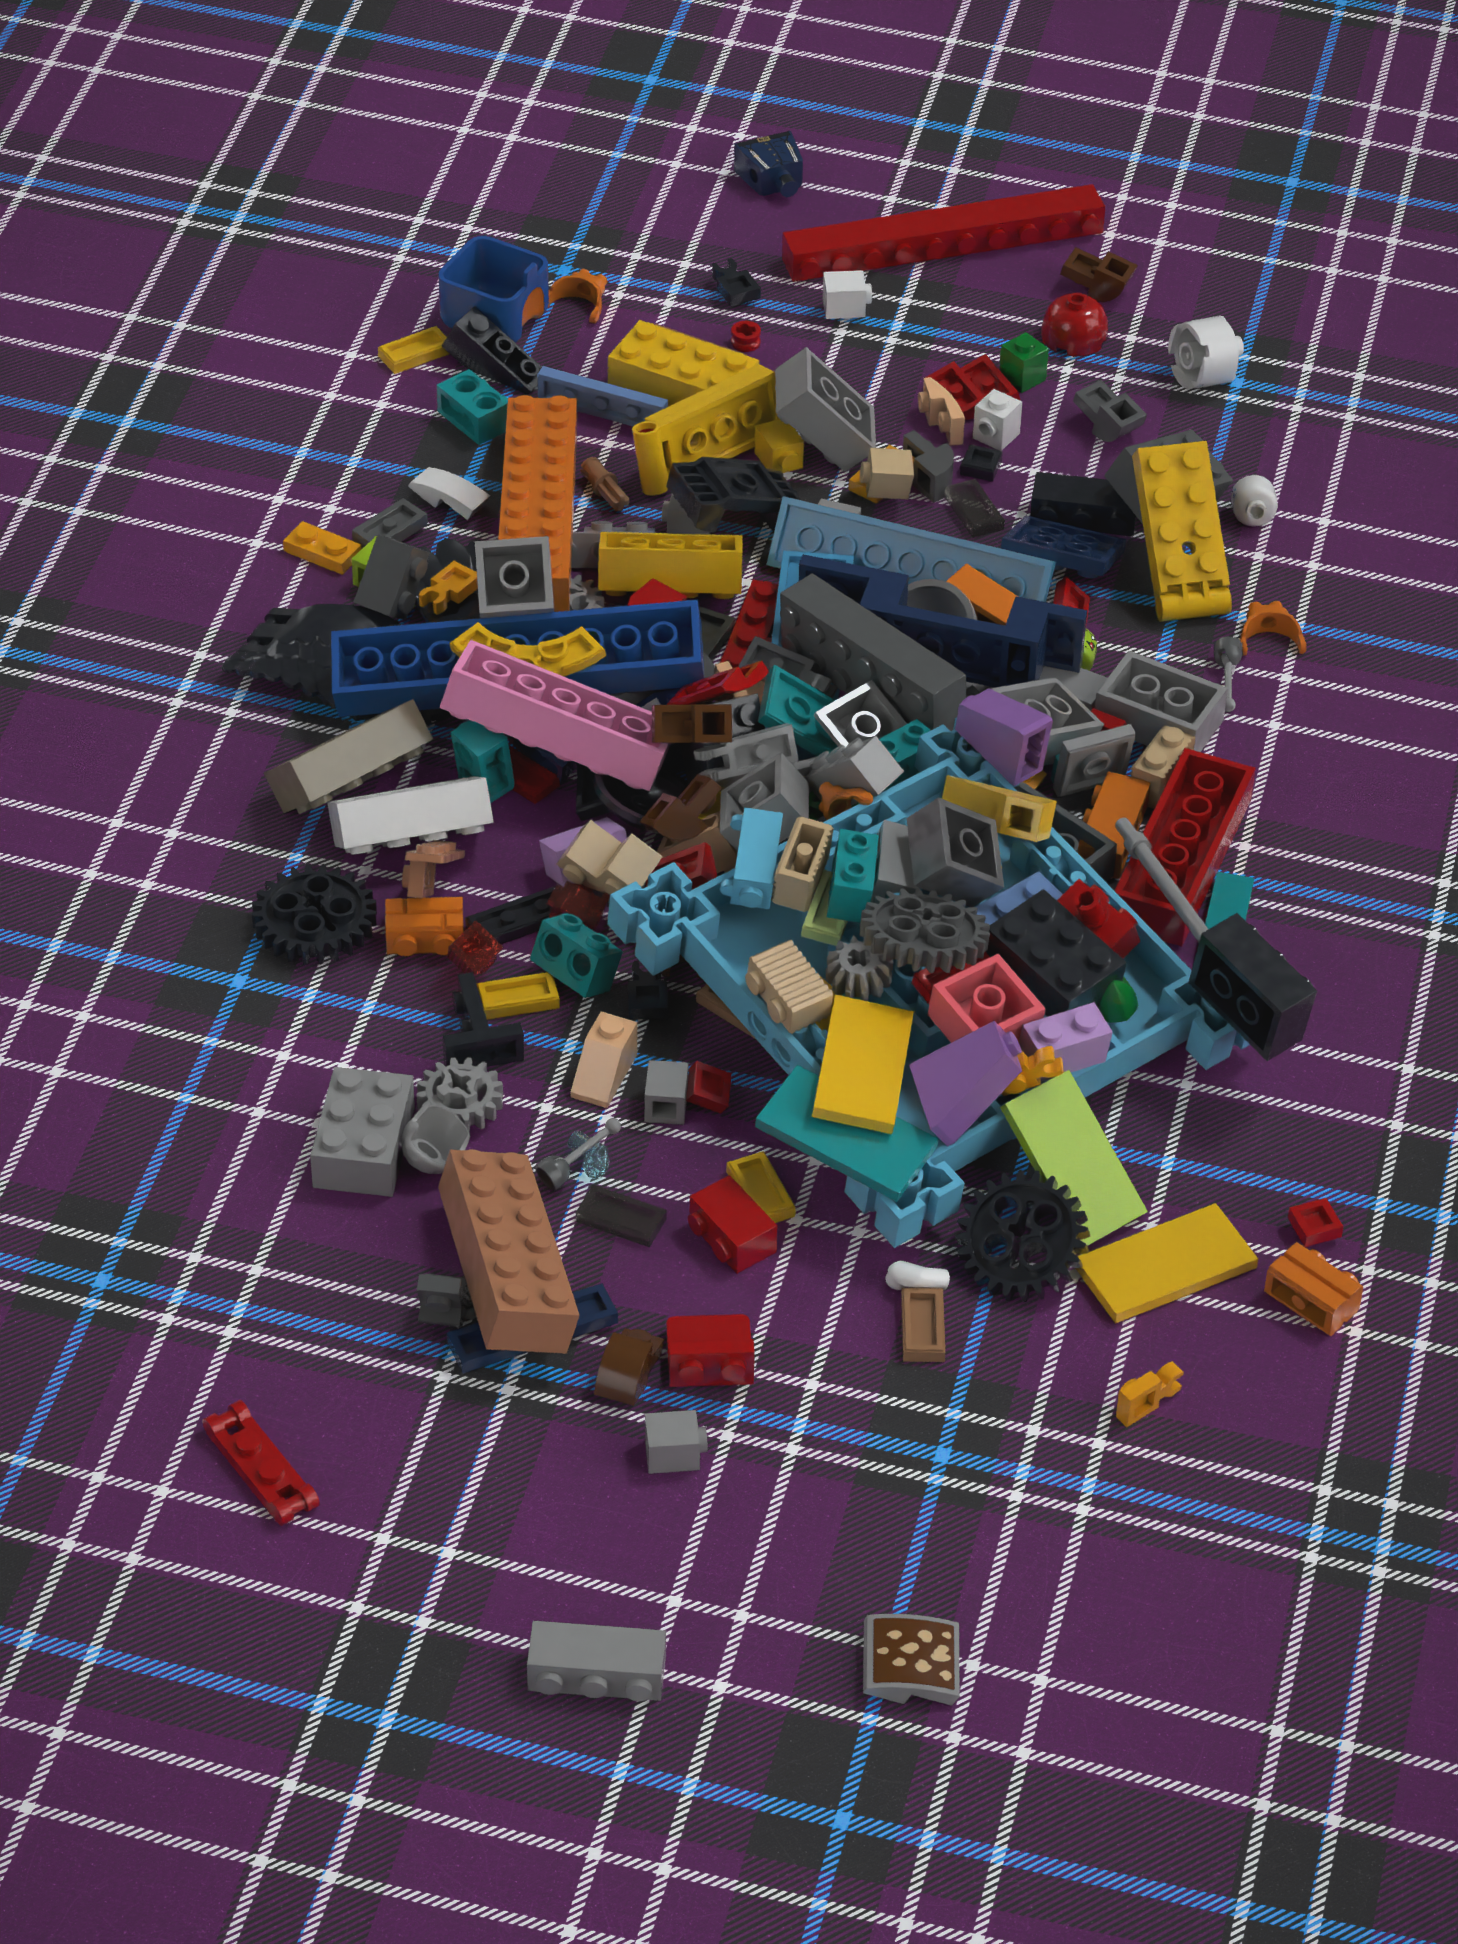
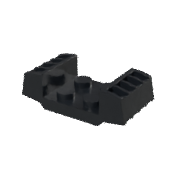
[666,457,803,533]

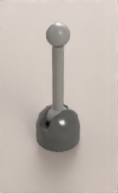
[1214,636,1243,712]
[535,1118,621,1191]

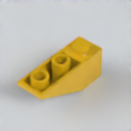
[942,775,1057,842]

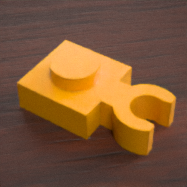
[419,561,478,615]
[1001,1046,1064,1096]
[1116,1361,1184,1427]

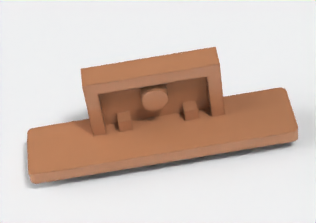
[402,840,465,898]

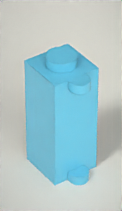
[720,807,783,909]

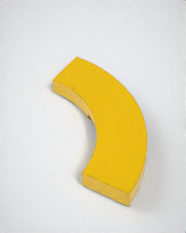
[449,622,606,676]

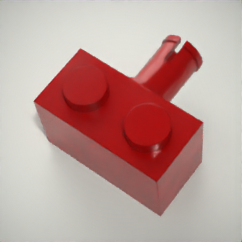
[1057,879,1141,958]

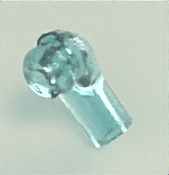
[568,1130,609,1179]

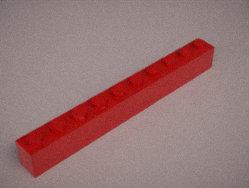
[782,184,1106,282]

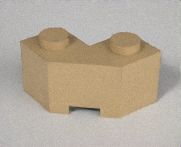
[556,820,663,895]

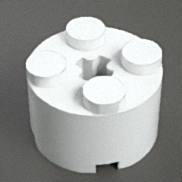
[1168,316,1244,389]

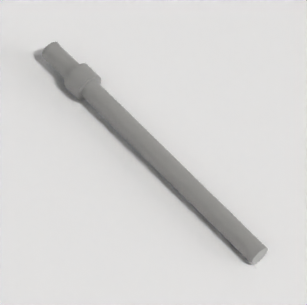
[1115,818,1208,942]

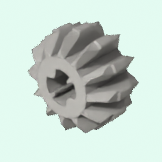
[826,935,893,1001]

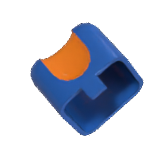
[438,236,549,343]

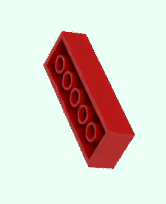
[1114,748,1256,947]

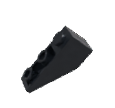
[442,306,542,395]

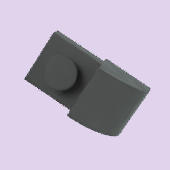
[1073,380,1147,442]
[903,430,954,503]
[417,1274,470,1327]

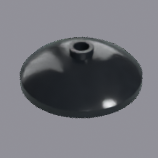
[593,767,689,831]

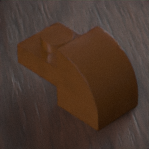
[1060,247,1138,302]
[652,704,732,743]
[640,774,721,840]
[594,1328,664,1406]

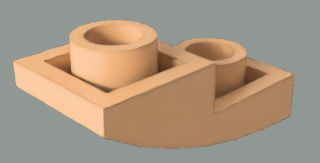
[918,377,965,446]

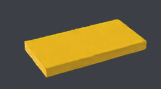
[811,994,914,1134]
[1075,1203,1258,1324]

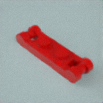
[202,1400,320,1526]

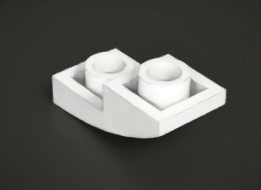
[408,467,490,520]

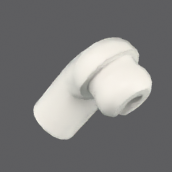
[885,1261,950,1290]

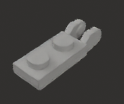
[694,723,799,781]

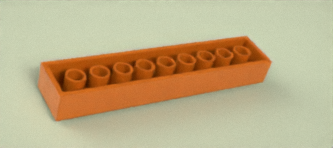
[498,395,577,612]

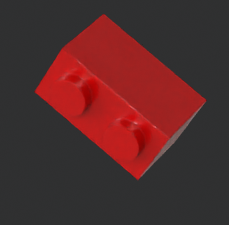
[688,1175,778,1274]

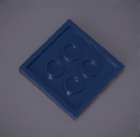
[1000,515,1127,578]

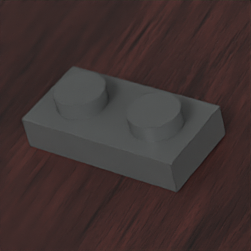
[352,498,428,548]

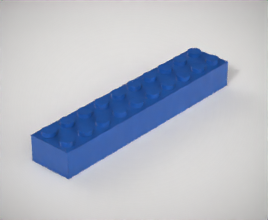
[331,600,705,717]

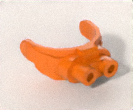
[548,269,608,324]
[1240,601,1307,656]
[819,782,873,820]

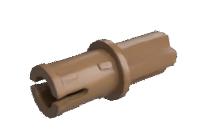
[580,457,629,511]

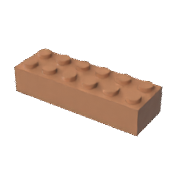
[438,1149,580,1354]

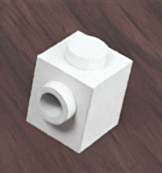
[822,270,872,319]
[973,389,1022,451]

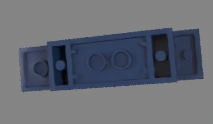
[799,554,1087,688]

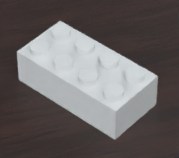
[327,776,494,854]

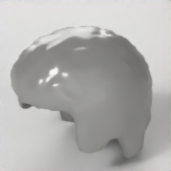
[401,1104,470,1174]

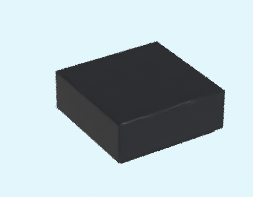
[960,445,1003,482]

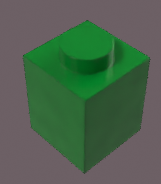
[999,332,1049,394]

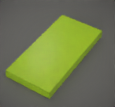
[1000,1070,1148,1246]

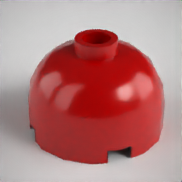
[1041,293,1108,357]

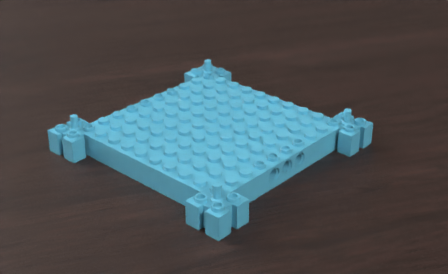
[607,718,1250,1248]

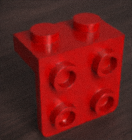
[666,1314,755,1387]

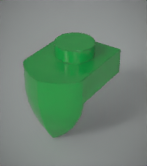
[1098,977,1138,1023]

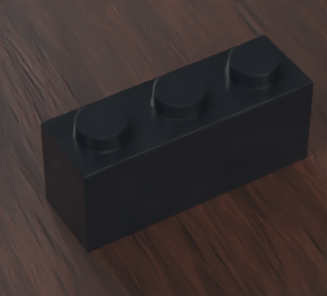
[1030,472,1136,537]

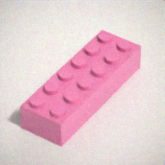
[439,640,671,791]

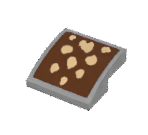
[863,1614,960,1706]

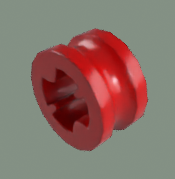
[731,321,761,352]

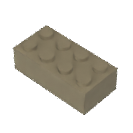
[264,699,433,814]

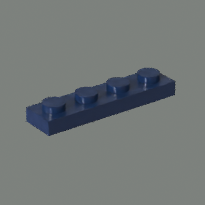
[447,1283,618,1374]

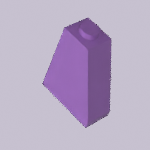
[955,688,1053,787]
[909,1021,1022,1147]

